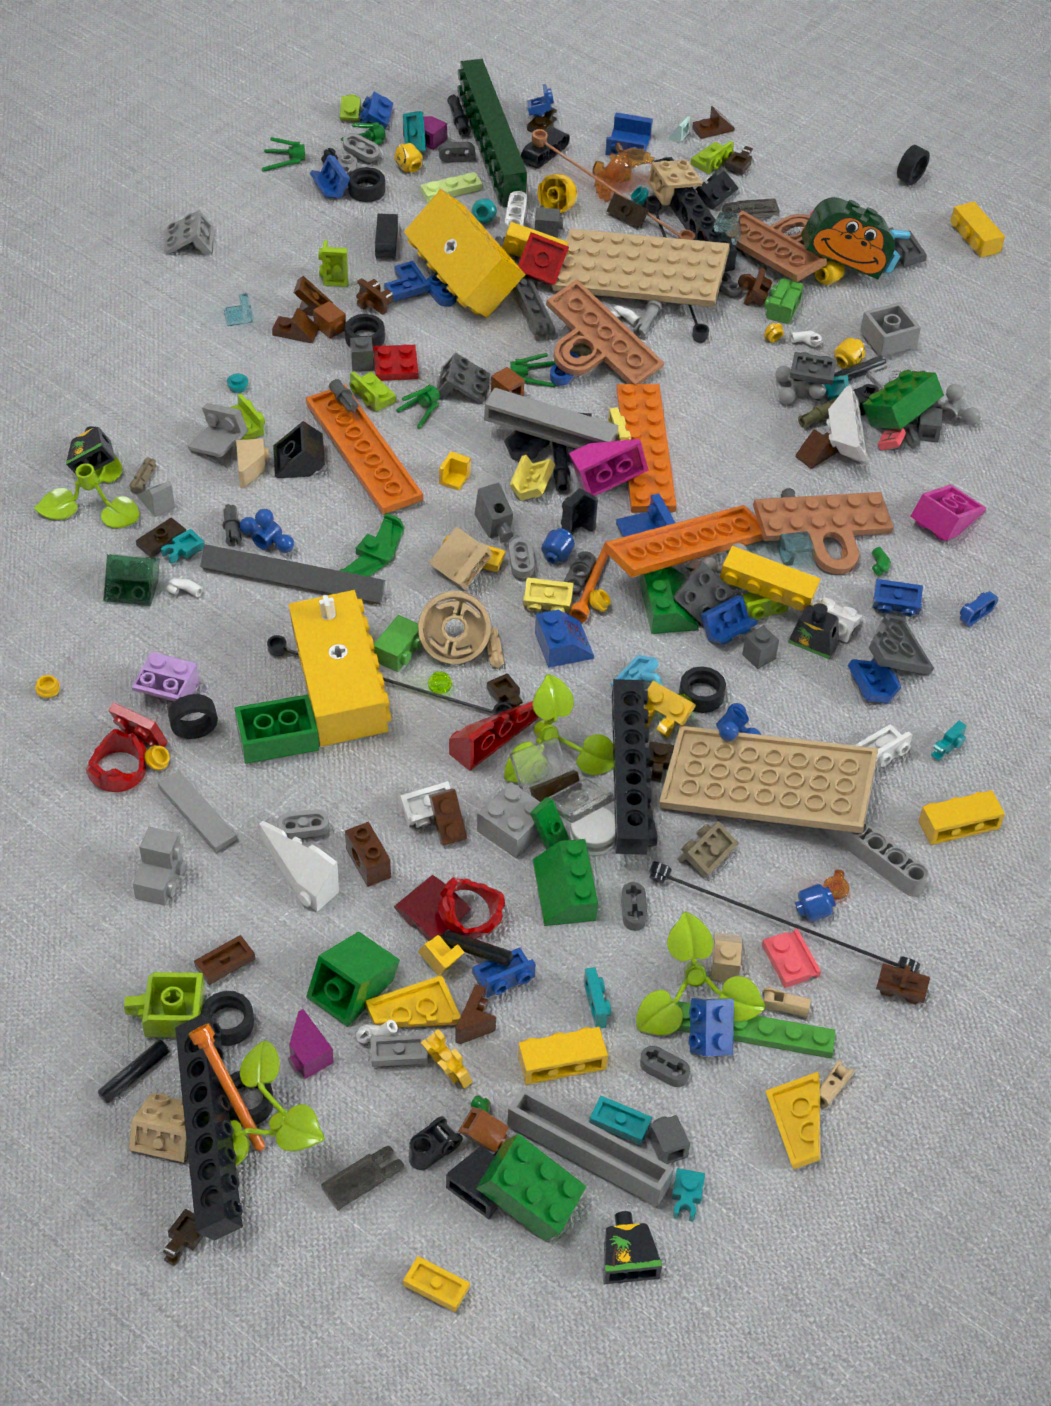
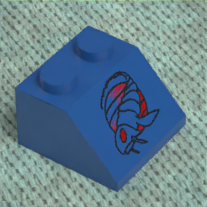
[535,609,594,668]

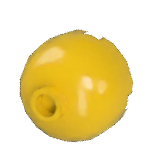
[537,173,577,214]

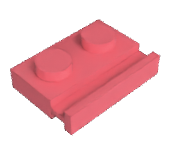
[762,929,821,988]

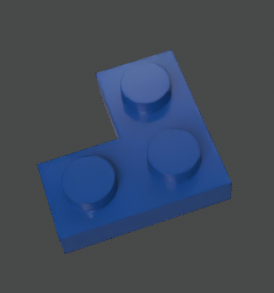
[384,261,430,302]

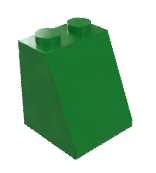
[306,931,400,1027]

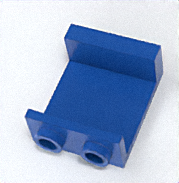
[605,112,653,161]

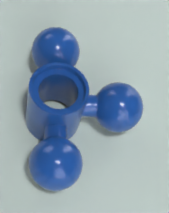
[240,509,294,553]
[716,703,761,741]

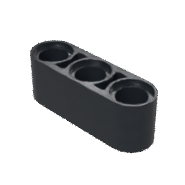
[521,127,570,168]
[375,213,398,258]

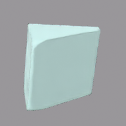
[668,116,690,143]

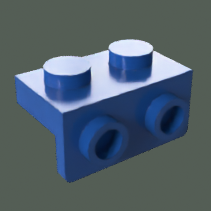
[527,84,554,117]
[359,91,393,129]
[310,155,350,198]
[872,579,923,616]
[701,595,758,644]
[847,659,901,703]
[472,947,536,998]
[689,998,734,1056]

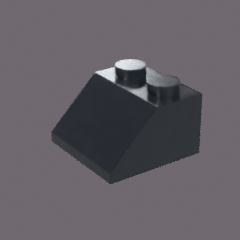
[273,421,325,478]

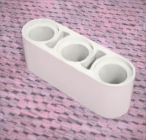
[505,191,527,236]

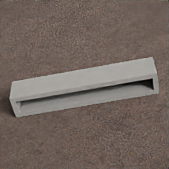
[484,388,619,449]
[507,1087,674,1207]

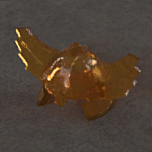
[592,142,655,203]

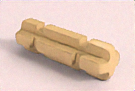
[487,626,504,668]

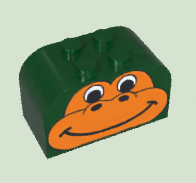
[801,197,895,280]

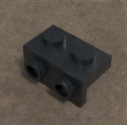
[695,170,739,210]
[504,430,550,460]
[561,488,598,535]

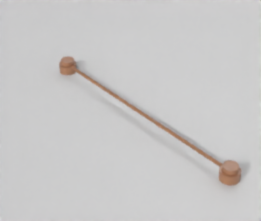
[532,129,695,240]

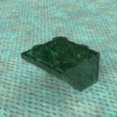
[103,553,160,606]

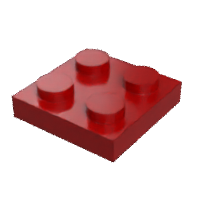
[518,232,569,286]
[373,344,419,381]
[108,702,168,748]

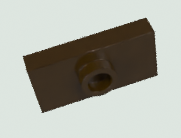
[606,193,649,228]
[136,517,186,558]
[529,770,583,806]

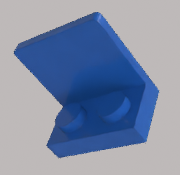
[616,493,676,537]

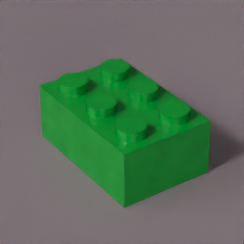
[862,369,944,430]
[234,694,319,764]
[476,1133,587,1241]

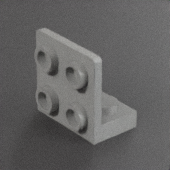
[164,210,214,255]
[188,403,248,457]

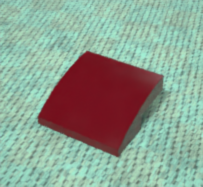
[394,875,471,941]

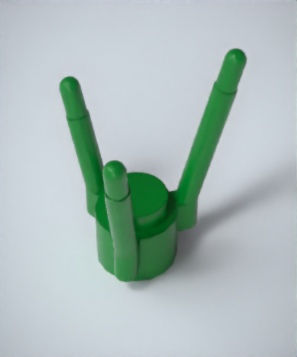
[341,122,386,157]
[262,137,305,171]
[510,353,555,387]
[396,384,440,429]

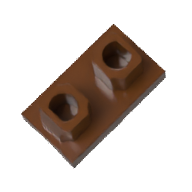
[738,267,773,306]
[356,278,393,315]
[876,963,930,1005]

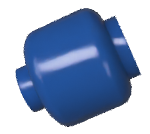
[541,528,575,564]
[795,884,836,922]

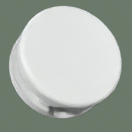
[570,806,615,856]

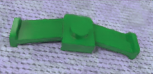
[339,513,405,577]

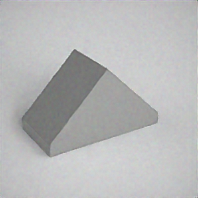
[137,481,175,517]

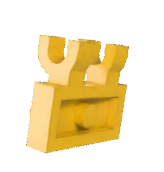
[644,681,695,738]
[421,1029,473,1089]

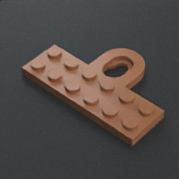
[719,211,827,282]
[546,279,664,385]
[753,492,894,575]

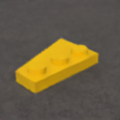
[365,975,461,1028]
[765,1072,821,1169]

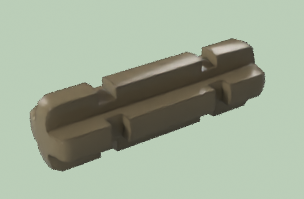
[129,457,157,494]

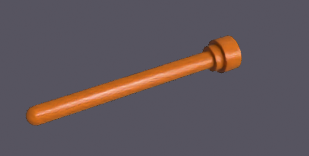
[569,541,609,623]
[189,1023,265,1151]

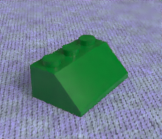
[639,566,698,634]
[533,839,598,926]

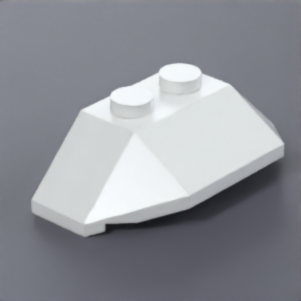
[827,385,868,463]

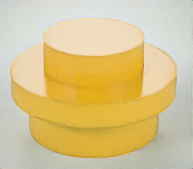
[764,323,784,342]
[590,589,611,612]
[35,675,60,698]
[145,746,170,771]

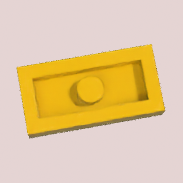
[403,1256,470,1313]

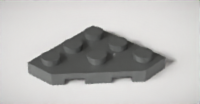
[869,614,934,675]

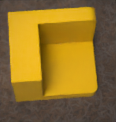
[439,451,471,490]
[418,935,465,976]

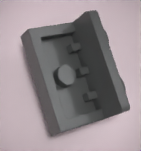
[889,227,927,267]

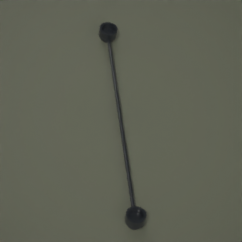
[645,195,709,343]
[267,635,512,715]
[649,861,921,973]

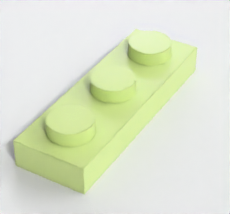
[420,172,482,203]

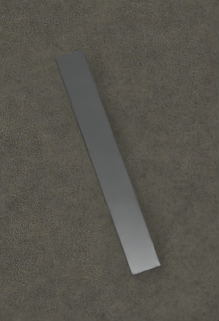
[200,544,386,603]

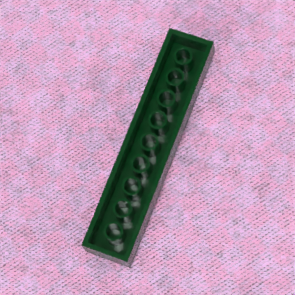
[457,58,527,207]

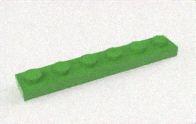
[676,1001,836,1059]

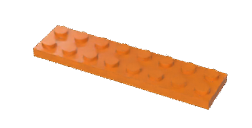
[616,384,676,513]
[306,385,423,515]
[603,505,764,577]

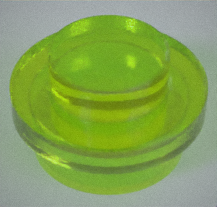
[428,671,452,694]

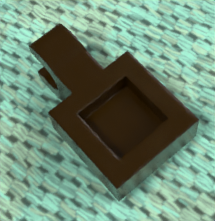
[527,107,557,133]
[725,146,753,175]
[487,673,523,708]
[646,741,674,782]
[163,1209,204,1266]

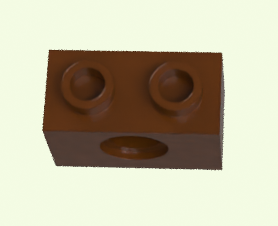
[345,821,391,887]

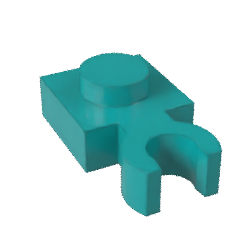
[812,375,849,400]
[161,529,205,564]
[931,720,967,761]
[672,1168,705,1222]

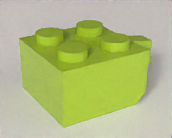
[124,972,205,1038]

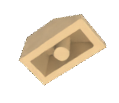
[236,438,270,488]
[710,933,742,982]

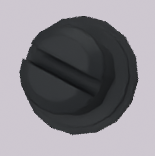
[321,148,338,163]

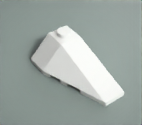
[259,821,339,912]

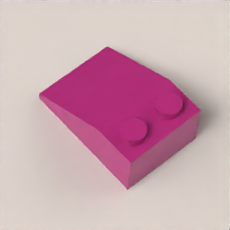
[569,439,649,496]
[910,484,986,541]

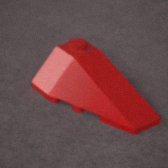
[449,701,540,771]

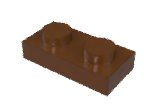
[429,788,467,846]
[194,935,255,985]

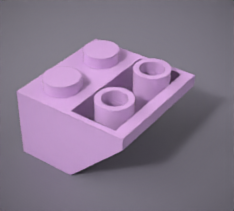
[132,652,199,701]

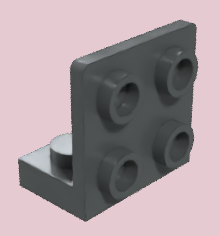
[437,352,490,404]
[790,352,837,385]
[673,560,734,627]

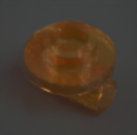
[823,869,850,900]

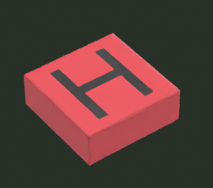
[877,428,906,451]

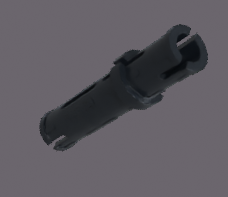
[447,94,471,137]
[552,441,570,493]

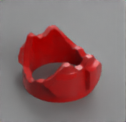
[86,729,146,792]
[438,877,505,938]

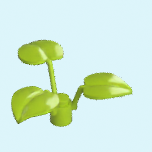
[34,455,140,528]
[504,674,613,784]
[636,911,765,1035]
[231,1040,325,1166]

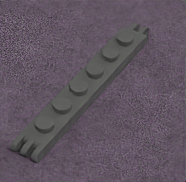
[495,236,555,335]

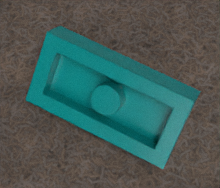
[403,111,426,152]
[584,967,611,1028]
[589,1095,653,1145]

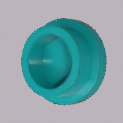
[631,186,649,205]
[227,373,249,393]

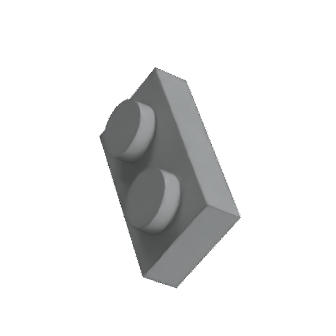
[371,1034,428,1067]

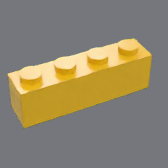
[720,546,821,611]

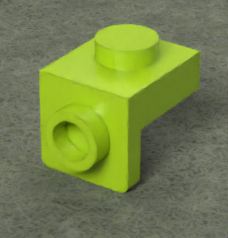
[340,94,362,122]

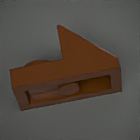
[692,106,735,139]
[293,276,333,316]
[272,308,319,343]
[795,429,839,469]
[455,984,496,1044]

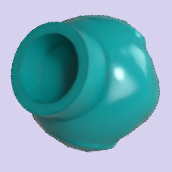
[471,199,497,223]

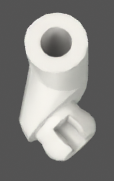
[611,305,640,327]
[790,330,822,347]
[166,578,203,597]
[356,1020,398,1044]

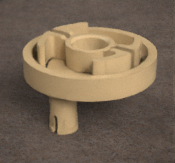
[418,591,491,664]

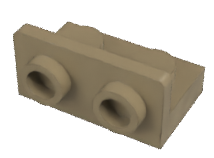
[677,821,739,878]

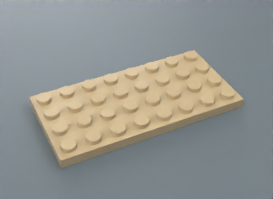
[552,229,730,307]
[659,726,878,833]

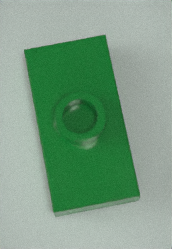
[530,797,570,850]

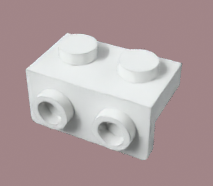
[811,598,862,642]
[854,724,912,769]
[399,782,451,828]

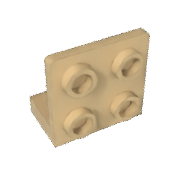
[647,159,703,206]
[429,527,493,590]
[129,1093,188,1163]

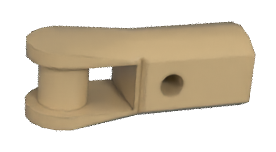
[762,987,811,1018]
[820,1060,855,1108]

